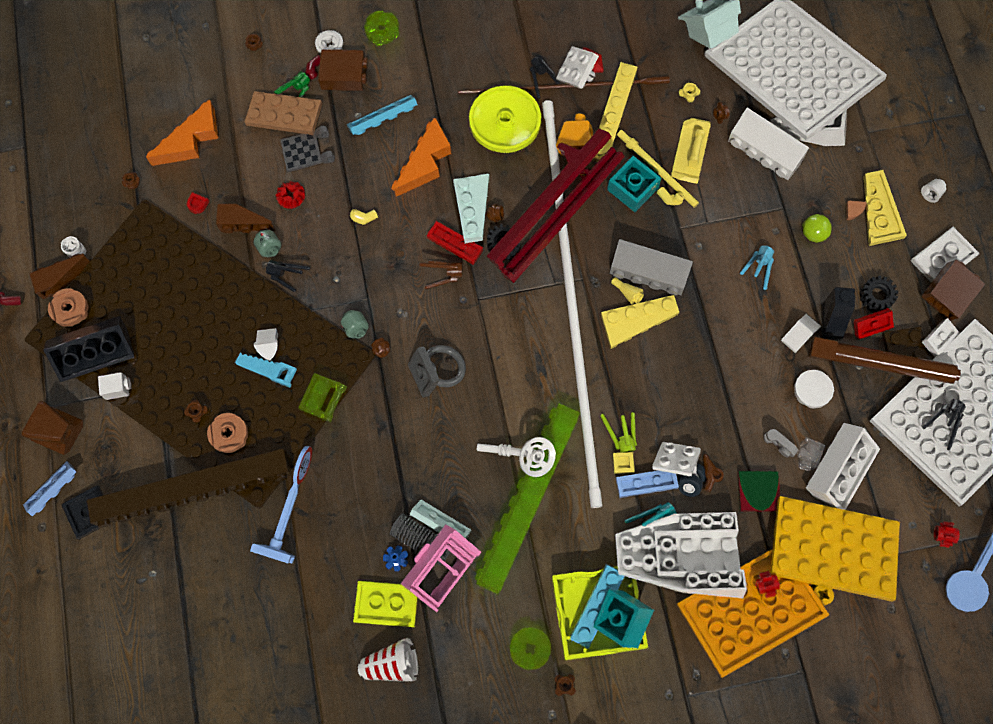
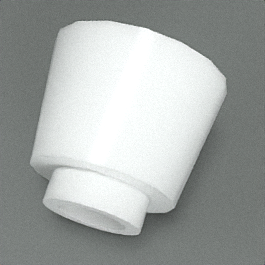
[921,179,946,203]

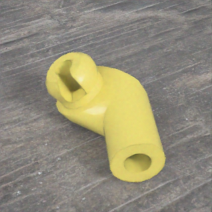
[657,187,684,206]
[350,209,378,225]

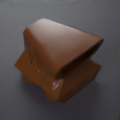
[22,401,83,455]

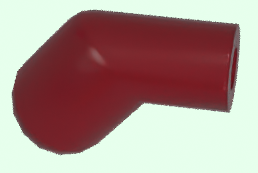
[305,55,320,80]
[0,292,21,306]

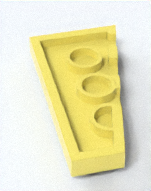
[863,170,907,246]
[601,295,679,349]

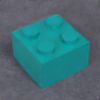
[608,156,661,212]
[593,589,654,648]

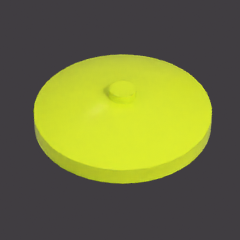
[469,86,541,153]

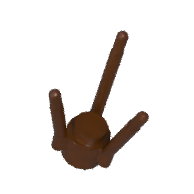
[419,260,462,289]

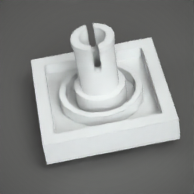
[556,46,599,89]

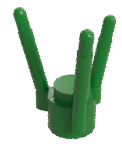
[274,72,310,98]

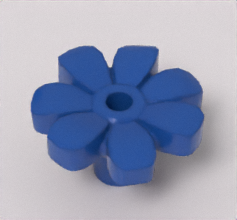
[383,545,409,572]

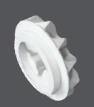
[315,30,344,53]

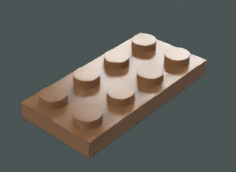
[245,91,322,135]

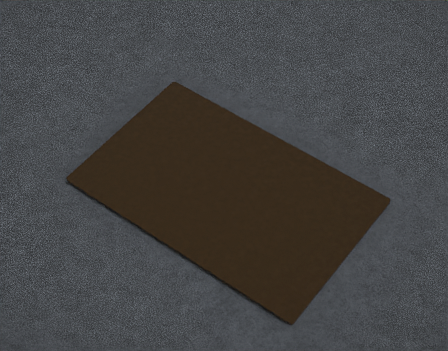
[25,199,375,509]

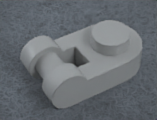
[763,429,799,458]

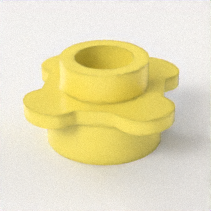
[679,83,700,102]

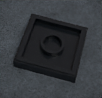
[61,485,103,540]

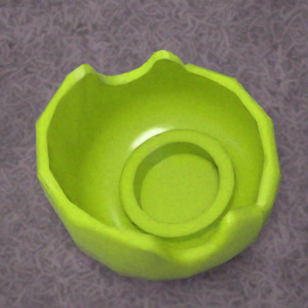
[802,214,831,243]

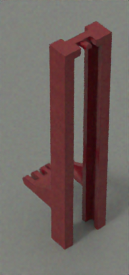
[486,128,625,283]

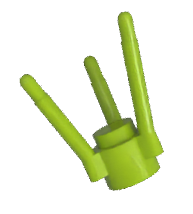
[601,412,637,453]

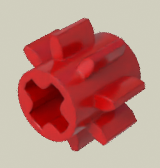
[933,521,960,547]
[755,570,780,598]

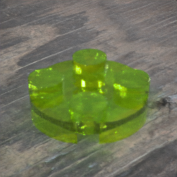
[364,11,399,46]
[510,628,551,670]

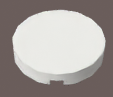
[794,370,834,409]

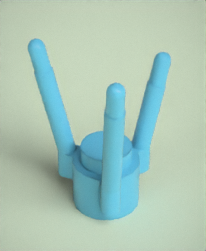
[740,245,774,290]

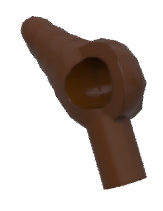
[703,454,724,492]

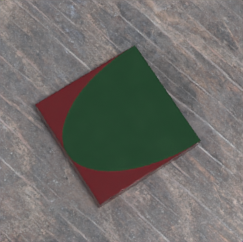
[737,471,780,512]

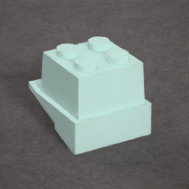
[678,0,741,49]

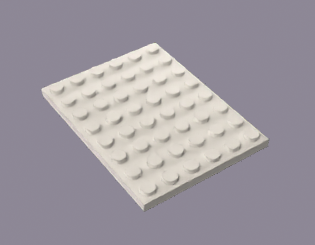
[705,0,887,141]
[870,319,993,506]

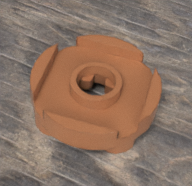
[48,288,88,327]
[207,413,248,453]

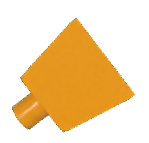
[556,114,593,156]

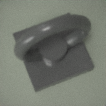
[408,345,466,398]

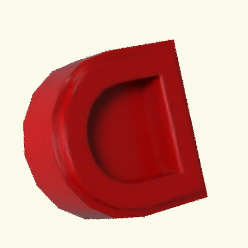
[187,192,210,214]

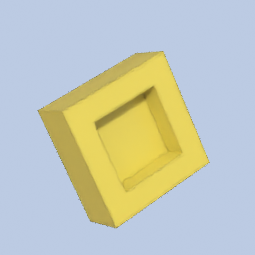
[613,452,634,474]

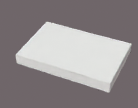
[911,227,980,283]

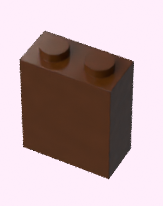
[318,49,368,91]
[921,259,985,321]

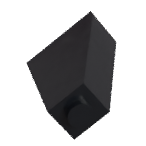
[822,287,855,340]

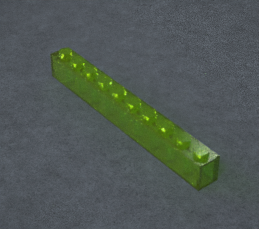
[475,403,580,596]

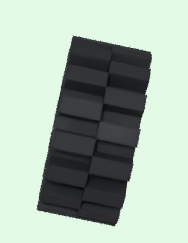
[487,224,520,261]
[859,276,898,312]

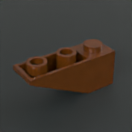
[216,204,275,234]
[29,254,90,299]

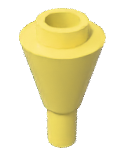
[611,277,644,305]

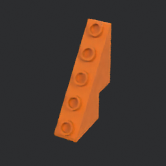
[146,100,219,166]
[392,118,451,197]

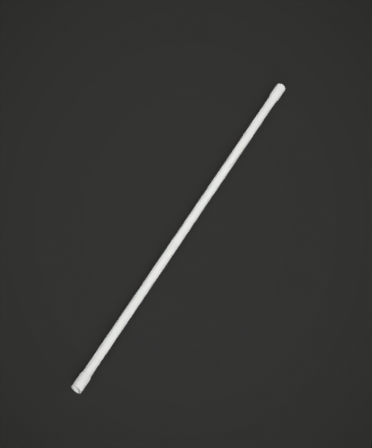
[542,101,603,508]

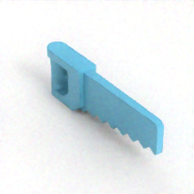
[235,353,297,388]

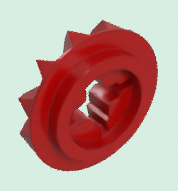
[276,181,305,209]

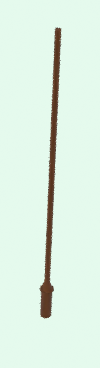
[458,76,670,94]

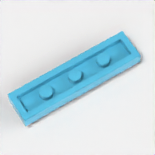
[347,95,417,135]
[570,564,625,649]

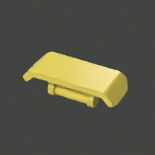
[671,118,711,184]

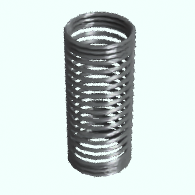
[389,513,450,566]

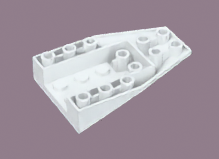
[615,512,747,598]

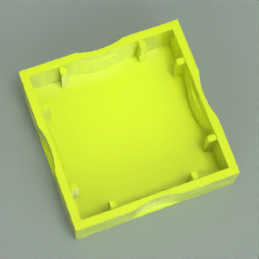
[552,566,648,661]

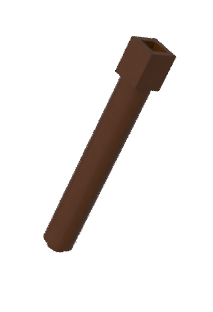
[809,337,961,384]

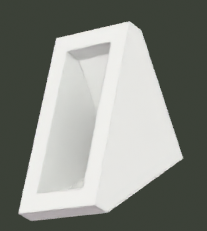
[781,314,821,353]

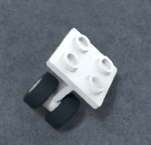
[652,442,706,497]

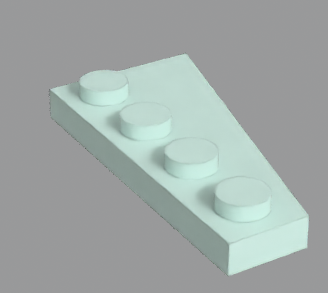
[453,174,489,243]

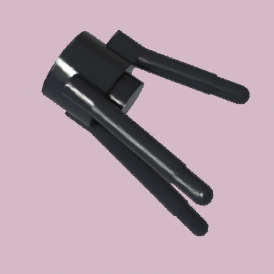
[529,56,561,99]
[266,260,311,292]
[922,399,966,450]

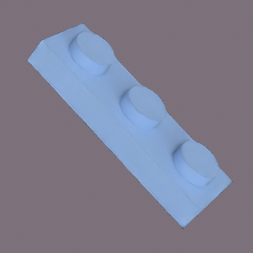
[23,461,76,516]
[616,471,679,498]

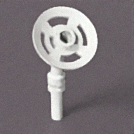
[477,437,555,477]

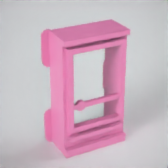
[401,525,481,612]

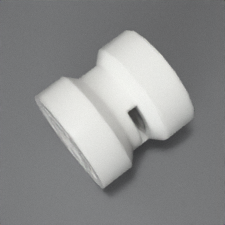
[61,236,86,258]

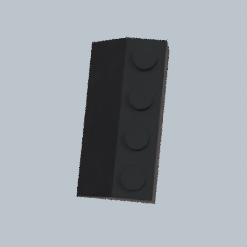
[43,316,135,382]

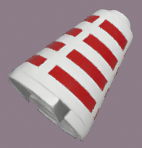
[358,638,418,681]

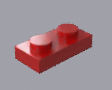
[854,308,894,339]

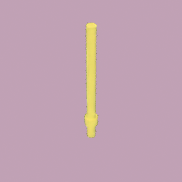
[617,130,699,208]

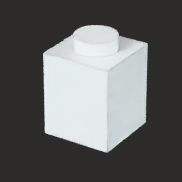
[98,372,131,400]

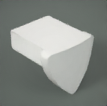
[254,328,278,361]

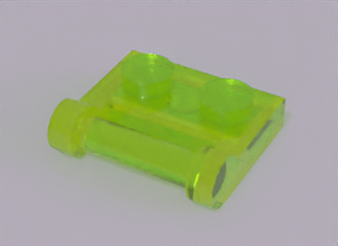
[298,373,347,422]

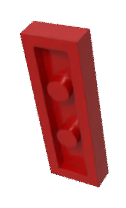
[426,221,483,265]

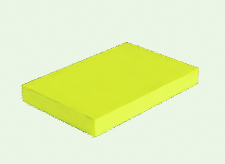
[353,581,419,628]

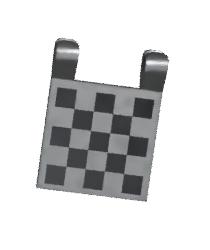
[281,126,335,172]

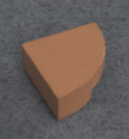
[846,201,866,220]

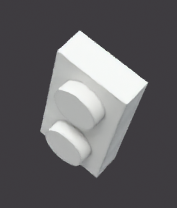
[922,318,959,357]

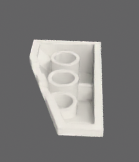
[771,110,847,146]

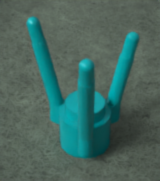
[625,502,677,527]

